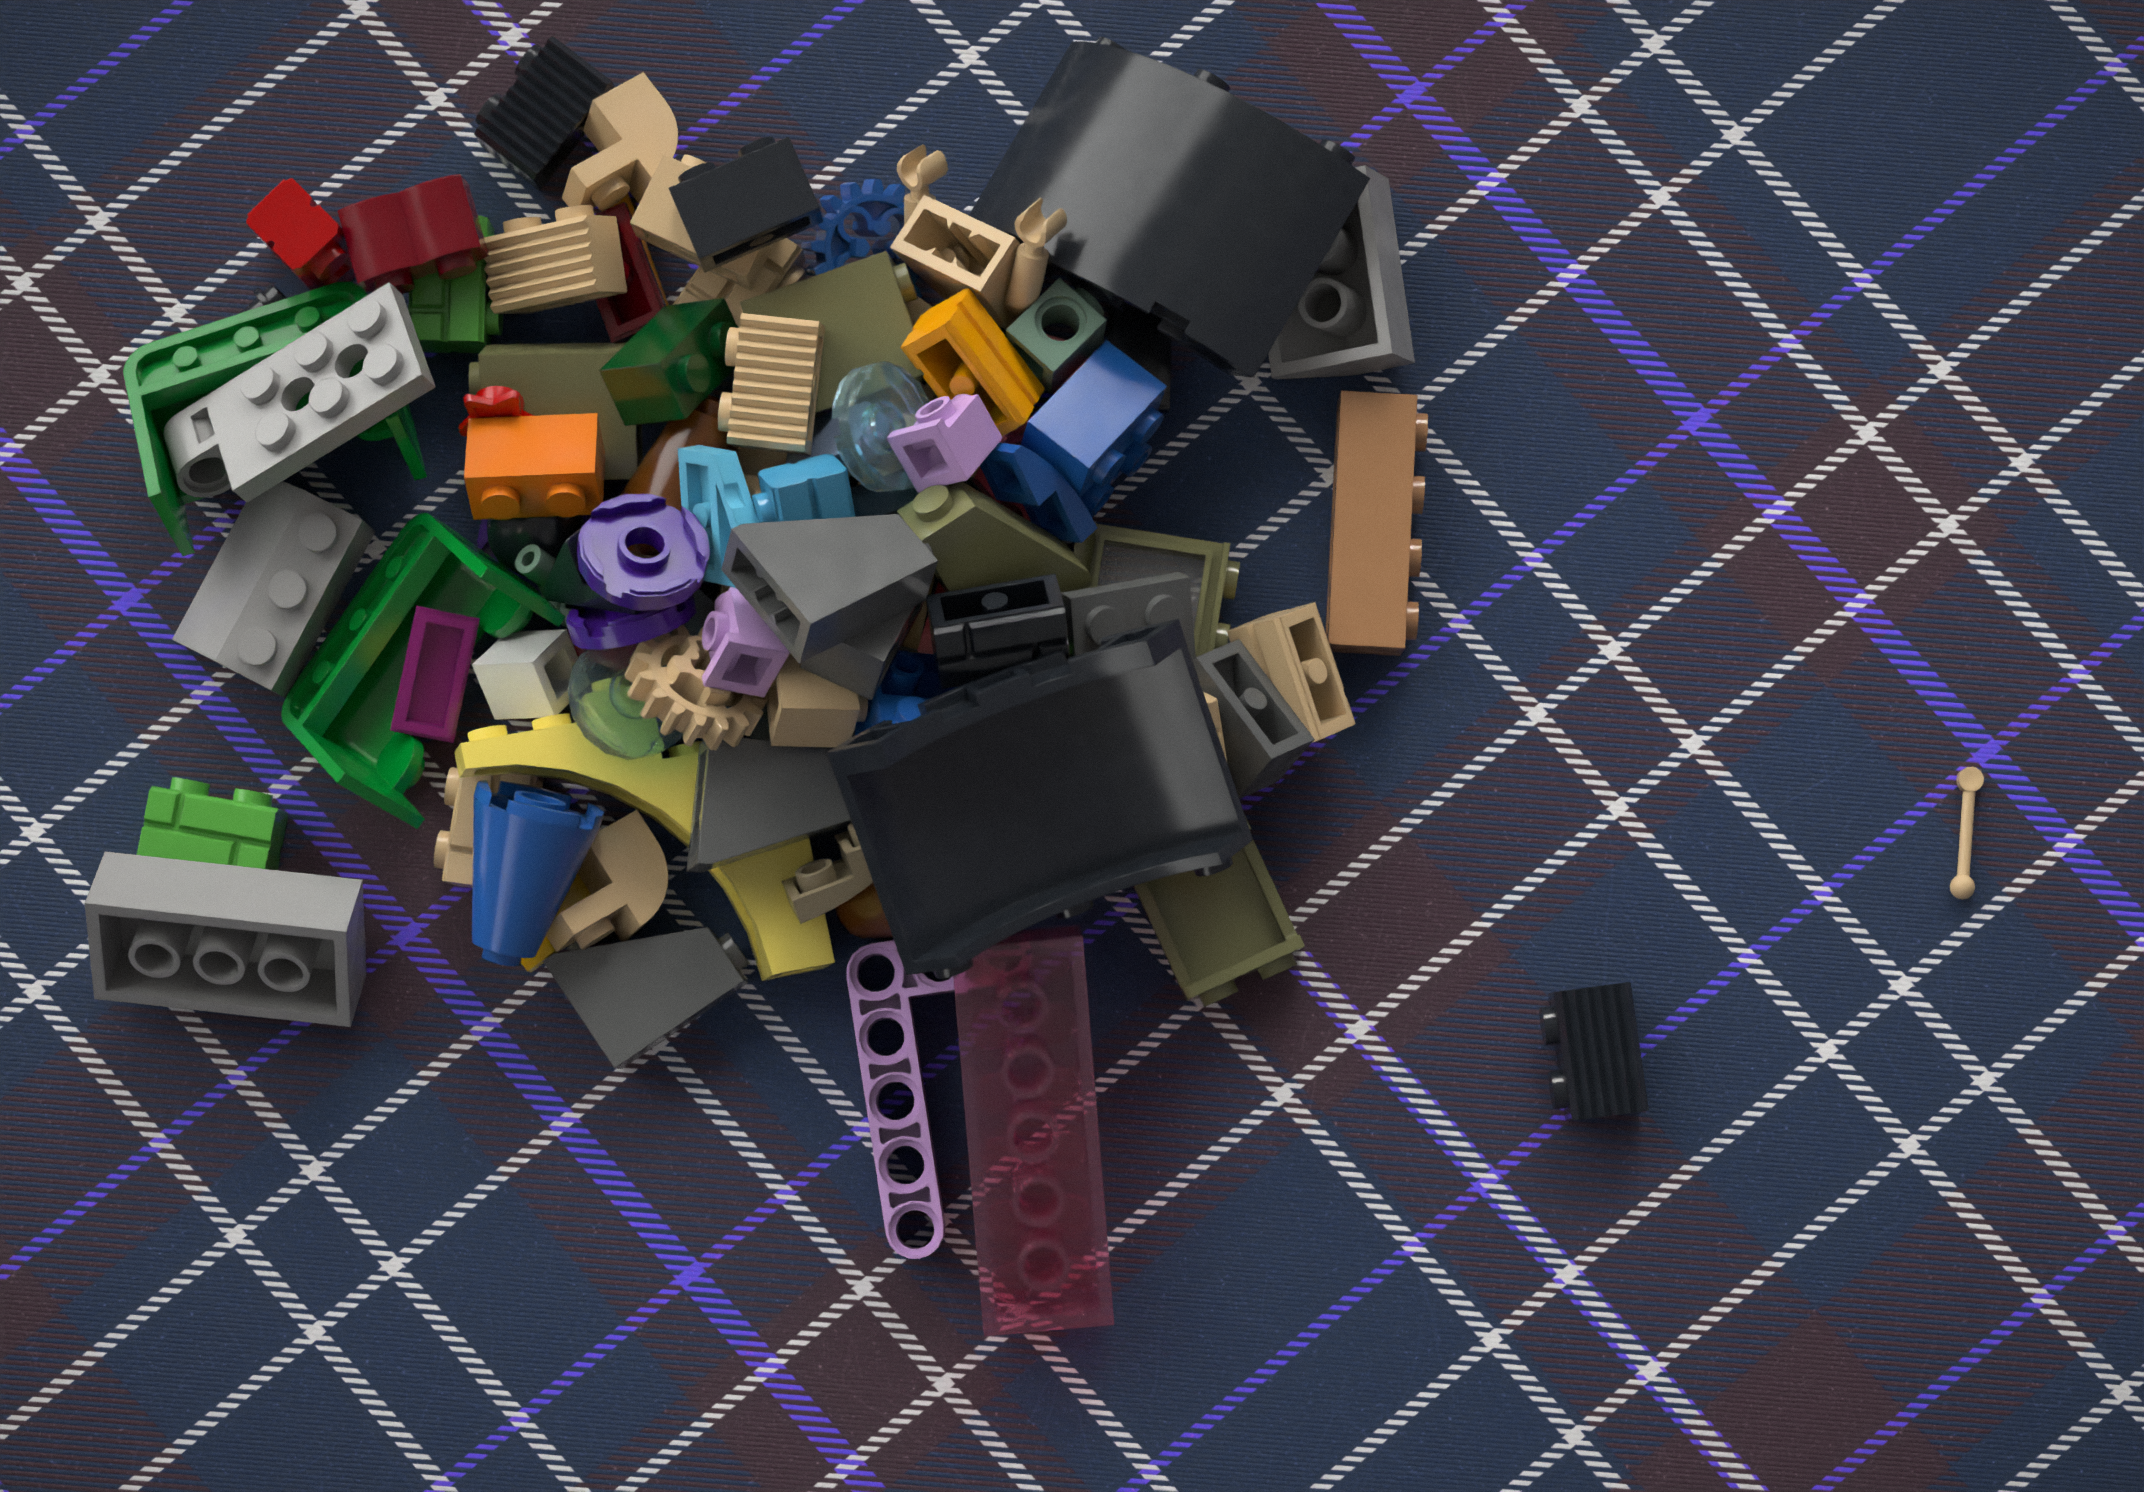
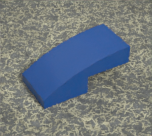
[980,442,1097,543]

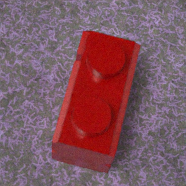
[246,178,355,291]

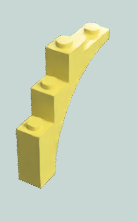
[454,677,835,981]

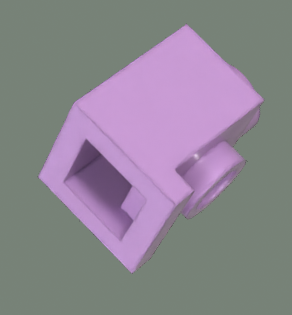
[886,394,1003,492]
[702,587,790,697]

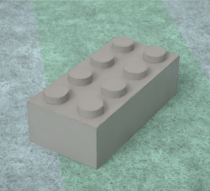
[85,852,367,1027]

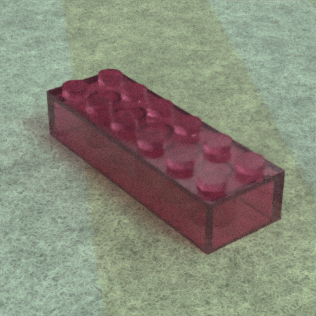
[953,925,1114,1336]

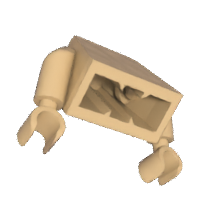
[890,144,1067,329]

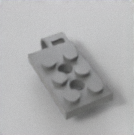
[163,282,435,503]

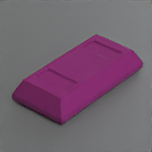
[390,606,480,743]

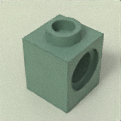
[1006,278,1106,394]

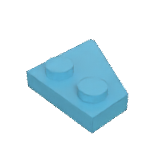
[678,445,759,588]

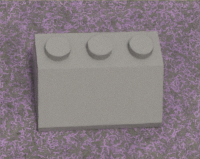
[1268,165,1415,379]
[172,481,376,698]

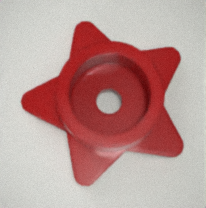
[458,386,534,437]

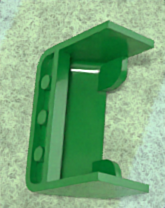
[123,282,427,557]
[281,513,566,829]

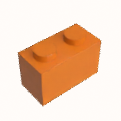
[464,413,605,520]

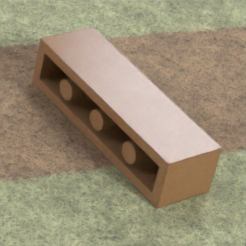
[1325,391,1428,656]

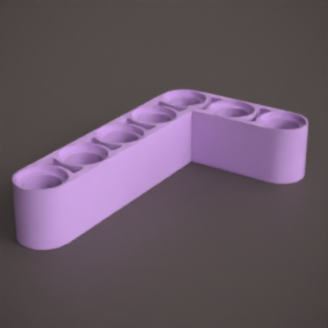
[846,930,1032,1259]

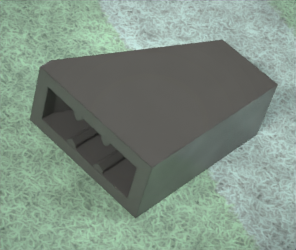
[721,514,938,664]
[687,738,852,873]
[543,927,750,1069]

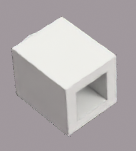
[472,629,589,720]

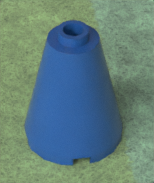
[472,780,604,967]

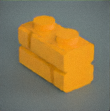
[900,288,1045,436]

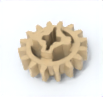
[624,625,768,750]

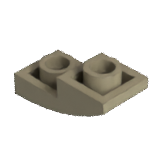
[782,822,873,924]

